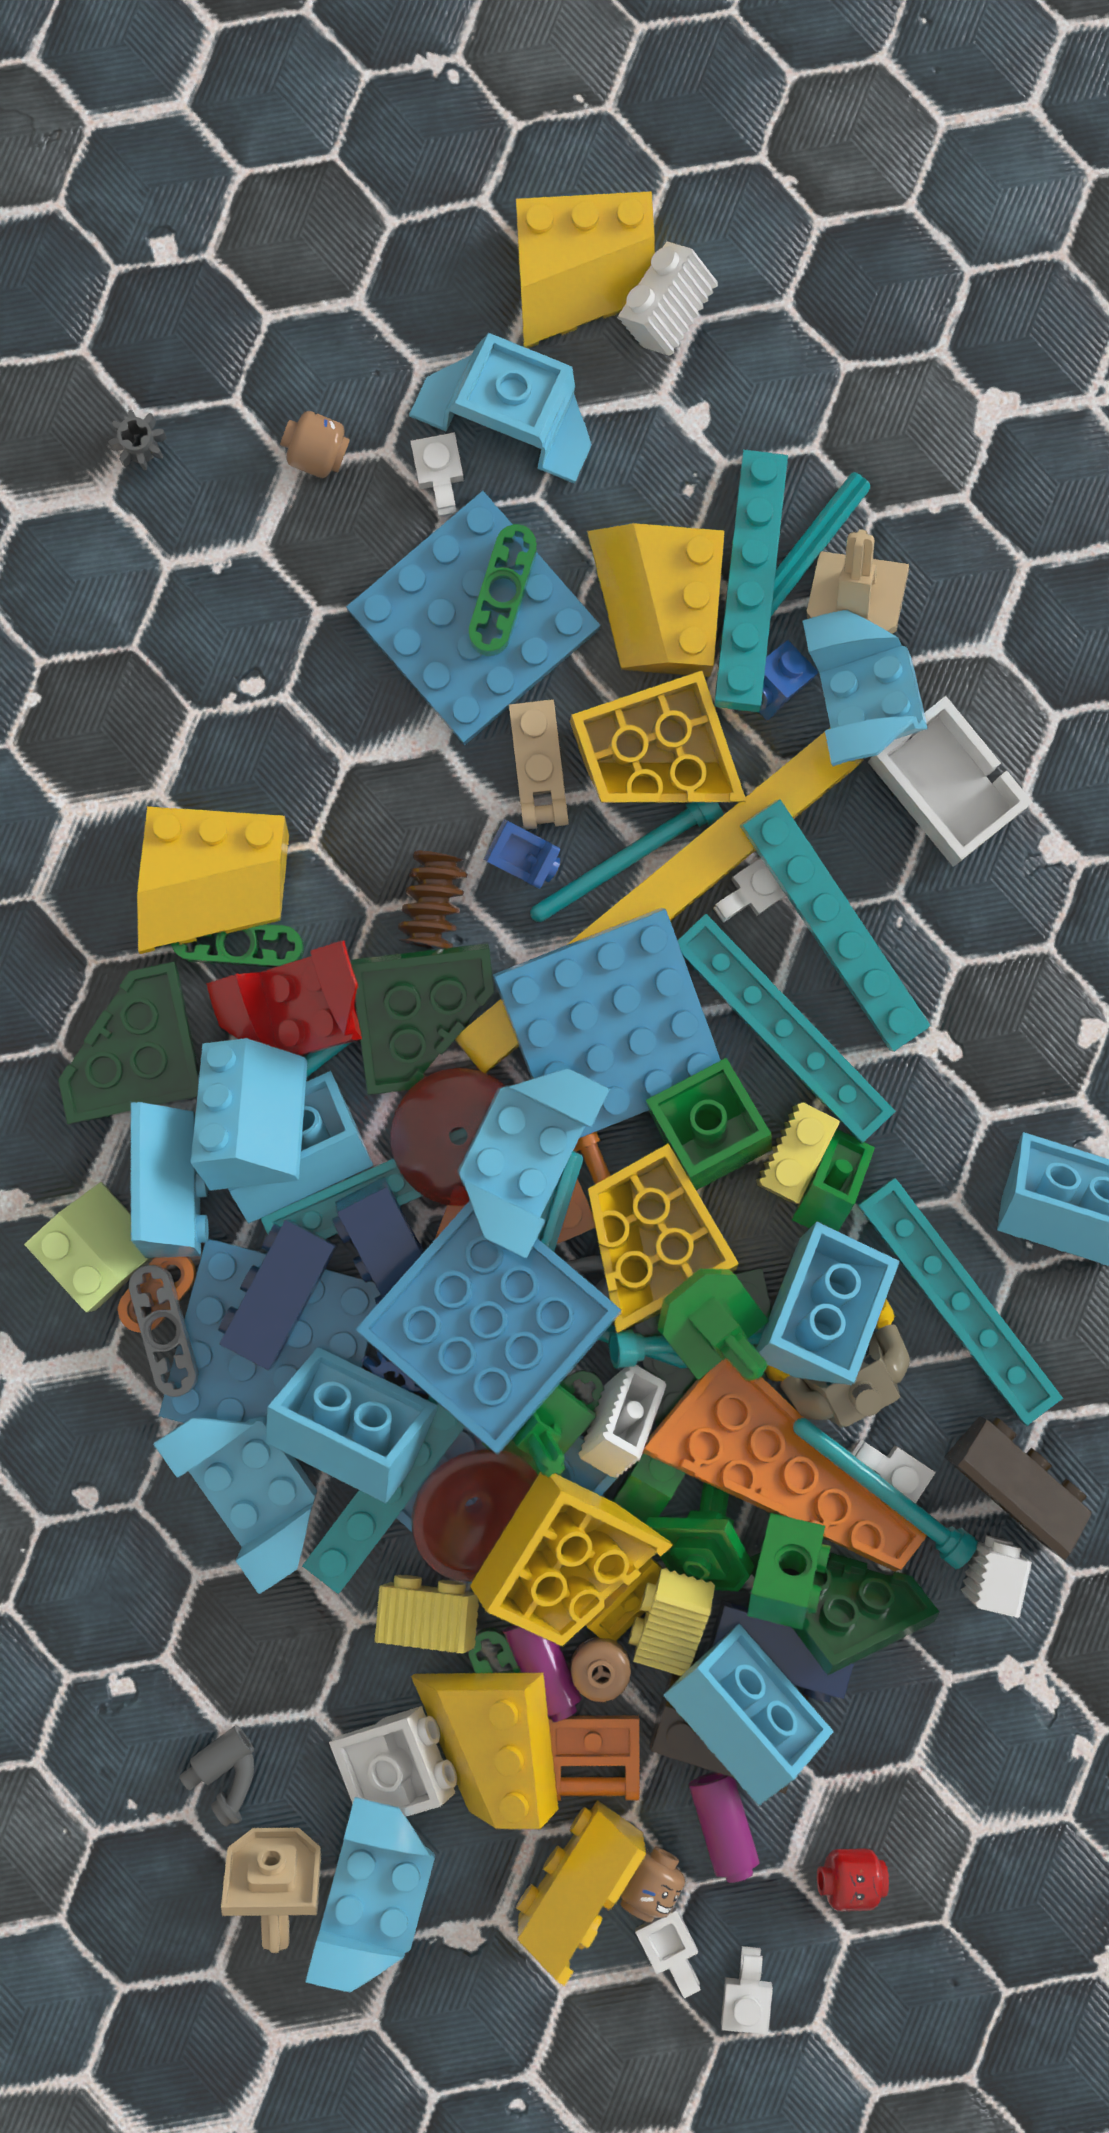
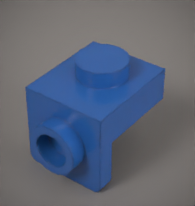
[759,640,819,720]
[484,819,560,889]

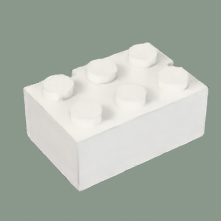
[868,696,1033,867]

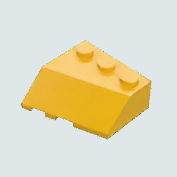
[516,191,655,349]
[587,523,724,677]
[570,671,746,803]
[137,806,289,954]
[588,1143,739,1334]
[470,1472,673,1646]
[411,1673,558,1829]
[516,1800,646,1987]

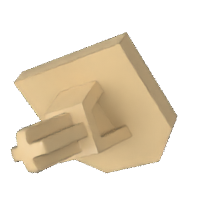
[807,529,909,634]
[221,1828,321,1953]

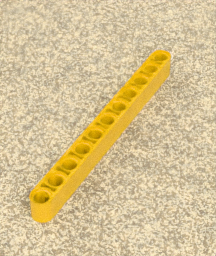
[455,727,864,1074]

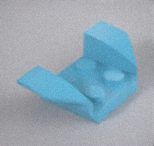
[409,333,591,484]
[803,610,928,766]
[457,1069,610,1258]
[153,1416,317,1594]
[305,1797,435,1992]

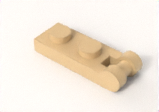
[509,699,569,830]

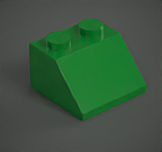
[646,1058,772,1191]

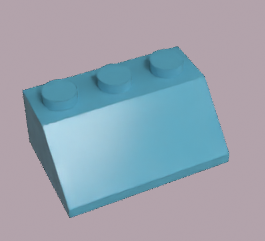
[191,1038,307,1190]
[228,1071,374,1224]
[131,1102,209,1258]
[997,1132,1109,1266]
[756,1222,900,1385]
[266,1347,437,1503]
[664,1623,834,1805]

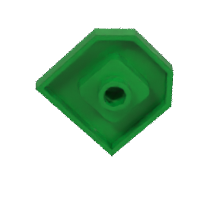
[657,1269,769,1382]
[482,1385,596,1484]
[645,1482,754,1591]

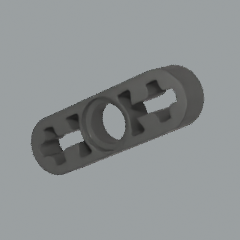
[129,1265,199,1397]

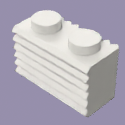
[617,241,718,356]
[578,1365,666,1478]
[961,1536,1032,1617]

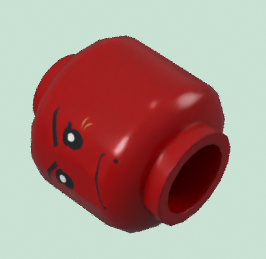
[817,1848,889,1912]

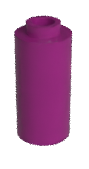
[503,1624,582,1722]
[688,1772,760,1883]

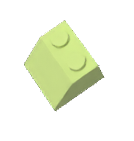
[24,1182,153,1313]

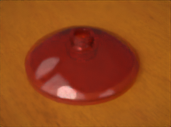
[391,1068,505,1206]
[411,1449,538,1582]

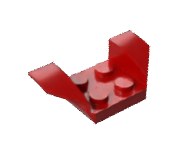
[206,941,362,1056]

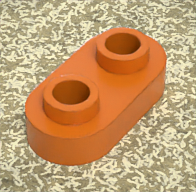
[118,1257,196,1333]

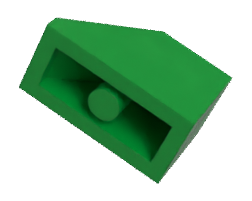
[792,1129,875,1231]
[611,1430,686,1523]

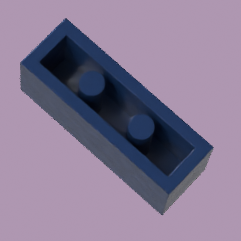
[332,1177,424,1304]
[218,1220,338,1371]
[707,1600,854,1702]

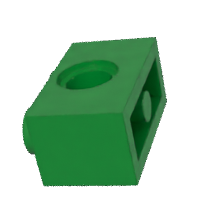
[747,1513,831,1630]

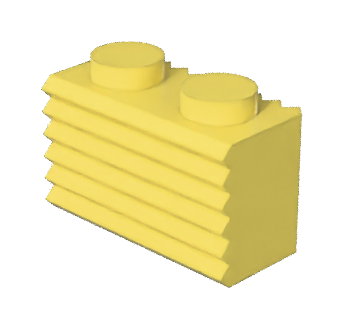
[756,1103,840,1204]
[628,1568,715,1676]
[375,1575,479,1653]

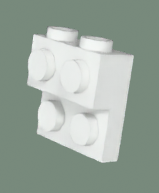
[329,1706,457,1817]

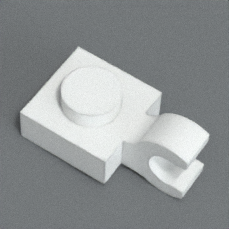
[411,432,464,517]
[713,858,786,923]
[851,1439,936,1503]
[635,1907,701,1999]
[721,1946,773,2035]

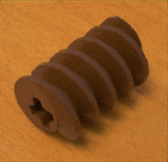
[398,850,468,949]

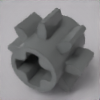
[108,410,167,470]

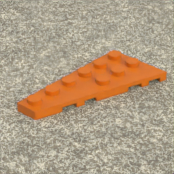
[642,1358,927,1571]

